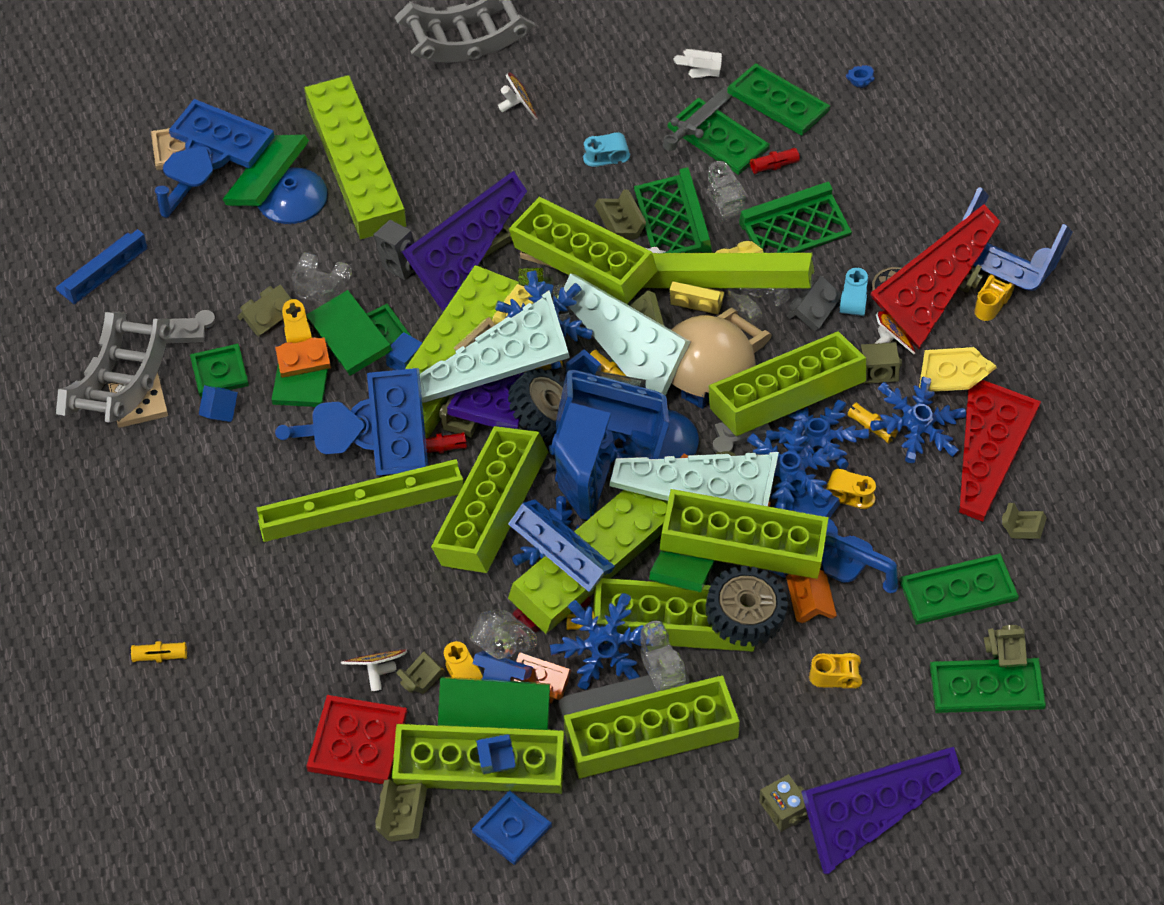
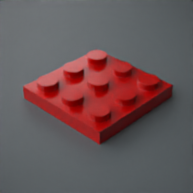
[306,695,407,784]

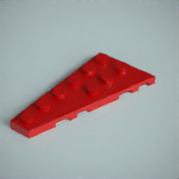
[870,204,1000,349]
[959,380,1041,522]

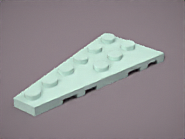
[564,274,691,395]
[420,291,570,403]
[609,452,779,506]

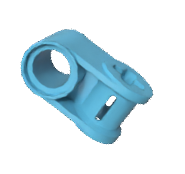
[583,132,630,167]
[840,268,868,316]

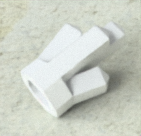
[673,49,722,78]

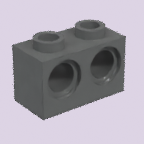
[373,220,415,280]

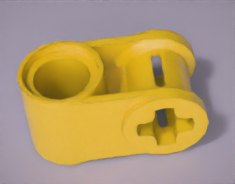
[975,274,1014,321]
[282,299,312,343]
[826,469,876,509]
[444,641,483,679]
[809,653,863,688]

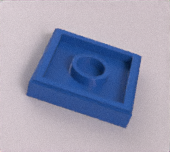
[472,790,552,865]

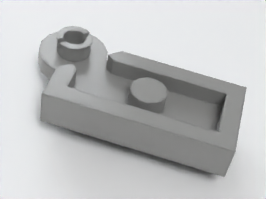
[166,310,215,344]
[713,422,771,453]

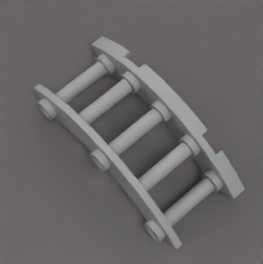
[395,0,535,62]
[56,312,171,422]

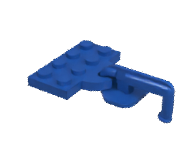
[155,99,275,218]
[275,368,428,476]
[769,480,898,593]

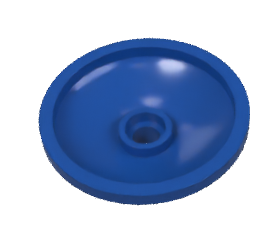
[258,168,328,224]
[622,410,699,459]

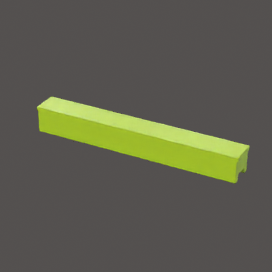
[642,253,814,288]
[257,459,464,542]

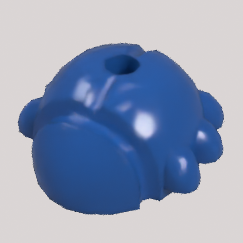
[846,65,875,88]

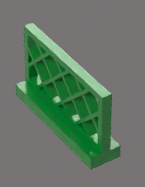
[634,167,712,253]
[739,181,852,253]

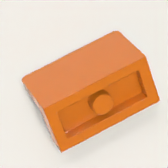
[786,570,837,623]

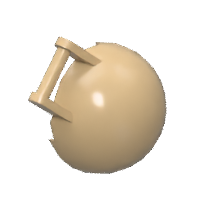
[671,308,771,397]

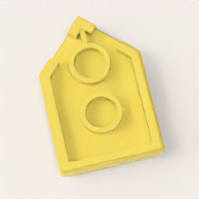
[919,347,997,391]

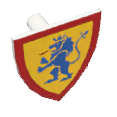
[498,72,538,120]
[874,311,915,354]
[341,649,407,691]

